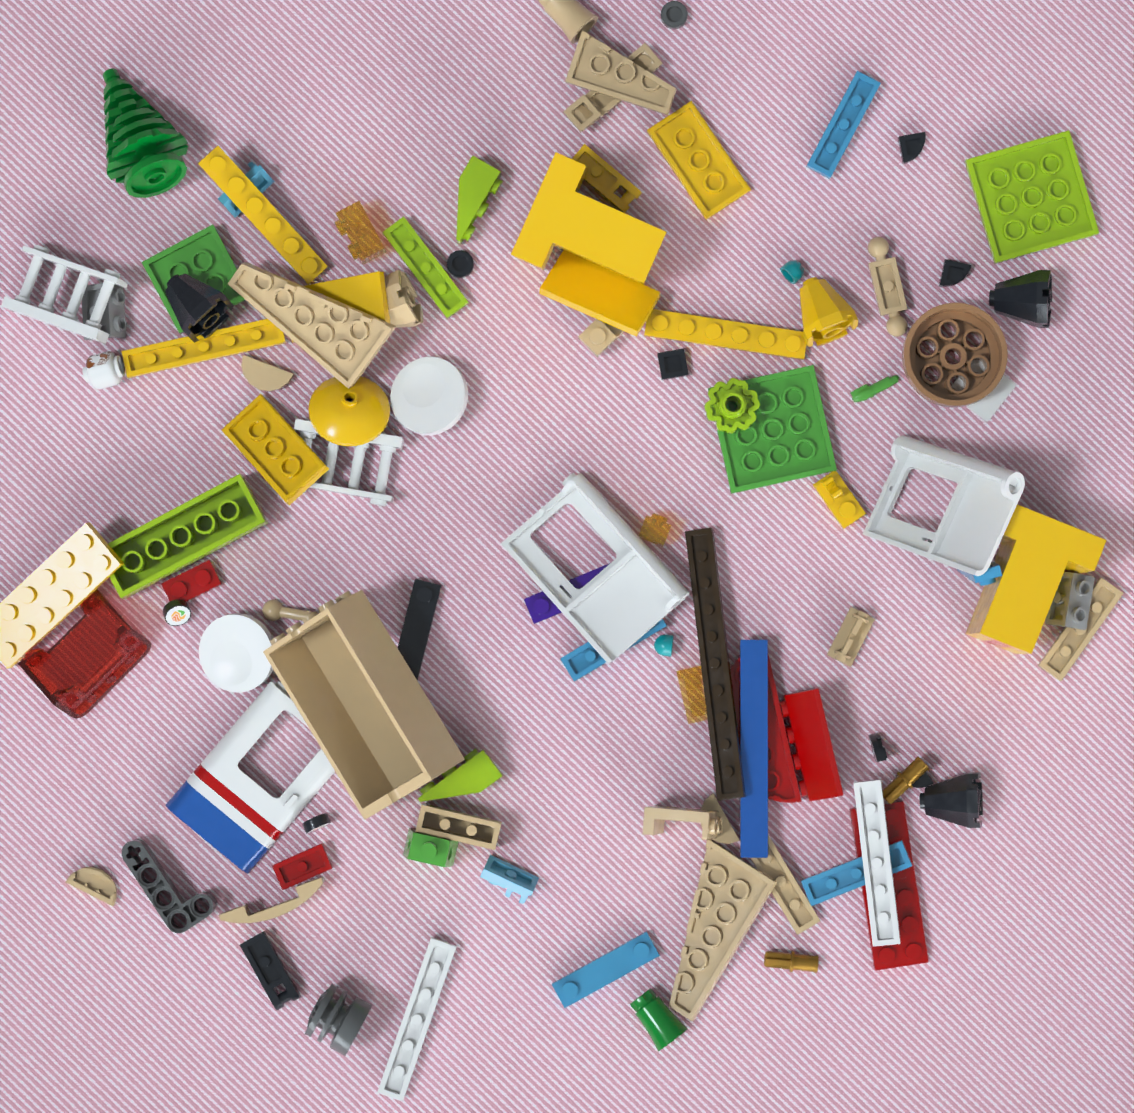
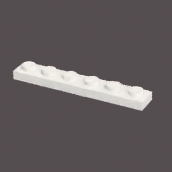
[853,779,901,947]
[377,937,457,1102]

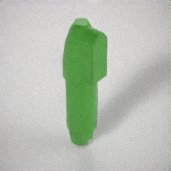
[851,375,899,402]

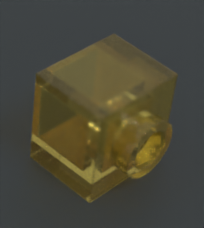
[638,513,671,547]

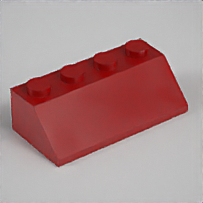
[780,688,844,802]

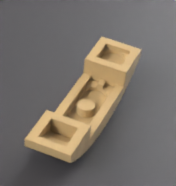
[563,43,662,133]
[219,876,325,923]

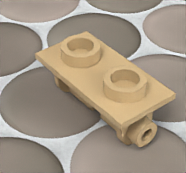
[827,607,875,667]

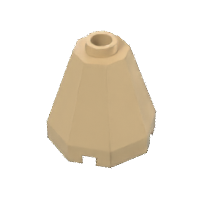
[385,270,423,328]

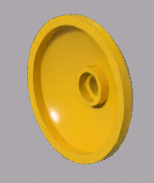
[309,376,390,446]

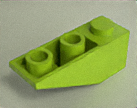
[456,155,503,245]
[418,748,503,802]

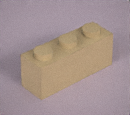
[415,803,502,850]

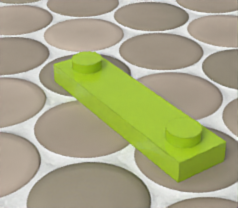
[382,216,469,319]

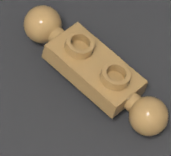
[868,237,908,337]

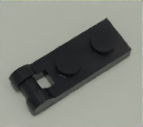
[240,931,301,1010]

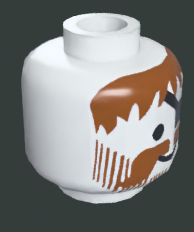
[82,351,125,389]

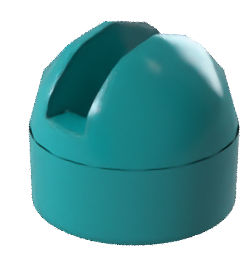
[780,260,804,284]
[654,635,674,657]

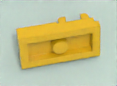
[813,471,866,529]

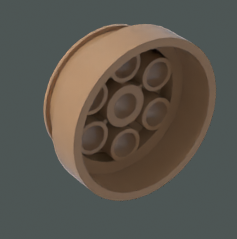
[902,303,1008,408]

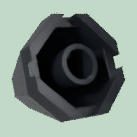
[989,270,1052,328]
[165,274,234,343]
[919,772,983,828]

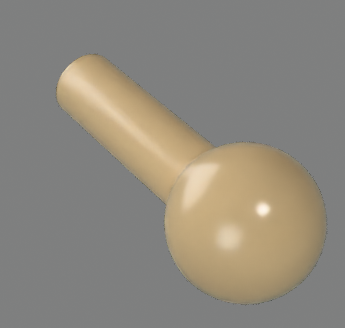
[262,600,312,621]

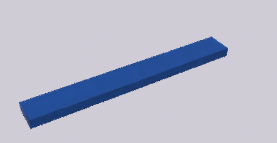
[740,640,768,858]

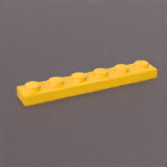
[198,145,328,284]
[644,309,806,360]
[121,319,286,378]

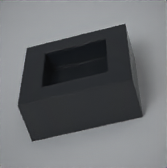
[657,349,688,380]

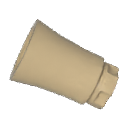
[538,0,598,44]

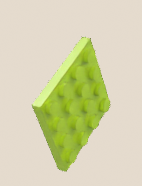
[964,130,1099,264]

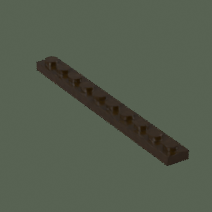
[685,528,746,801]

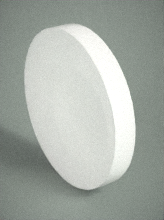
[390,357,468,435]
[199,613,273,693]

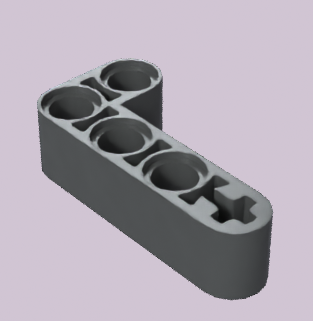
[122,839,216,933]

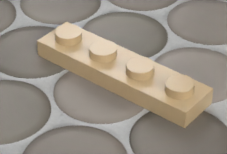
[1038,577,1123,681]
[751,835,820,935]

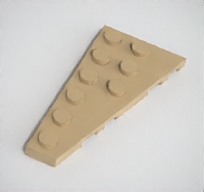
[228,262,397,389]
[669,839,777,1021]

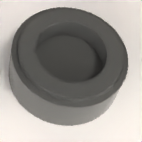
[661,1,688,29]

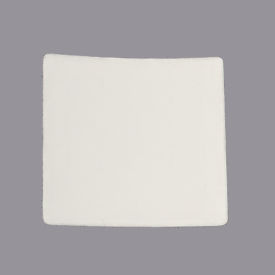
[951,360,1016,422]

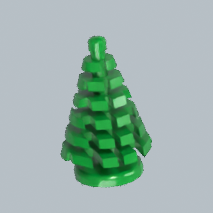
[103,68,189,198]

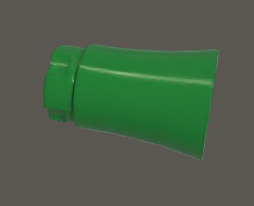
[630,988,688,1051]

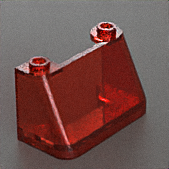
[18,589,151,719]

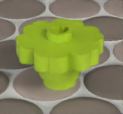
[704,378,760,434]

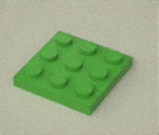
[142,224,245,334]

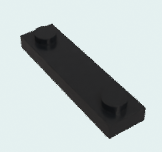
[398,579,442,681]

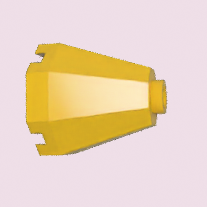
[799,277,858,347]

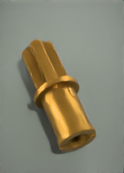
[883,756,930,804]
[764,951,819,973]

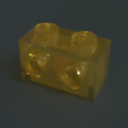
[334,201,386,265]

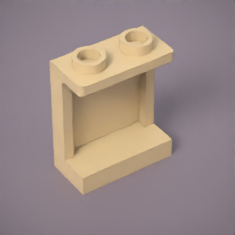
[643,805,722,840]

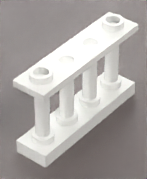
[1,244,128,344]
[294,419,404,506]

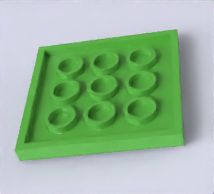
[708,365,837,494]

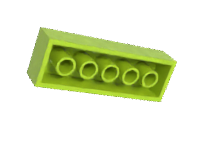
[108,474,268,599]

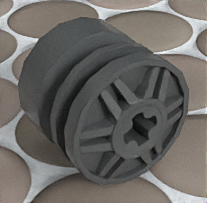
[305,983,373,1056]

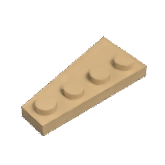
[565,30,676,115]

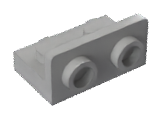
[82,283,127,340]
[1045,572,1095,630]

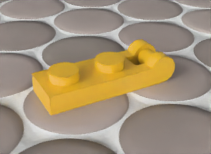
[572,144,642,213]

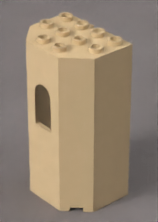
[263,590,465,820]

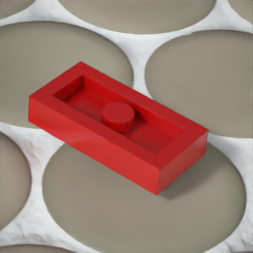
[161,560,222,602]
[272,843,333,890]

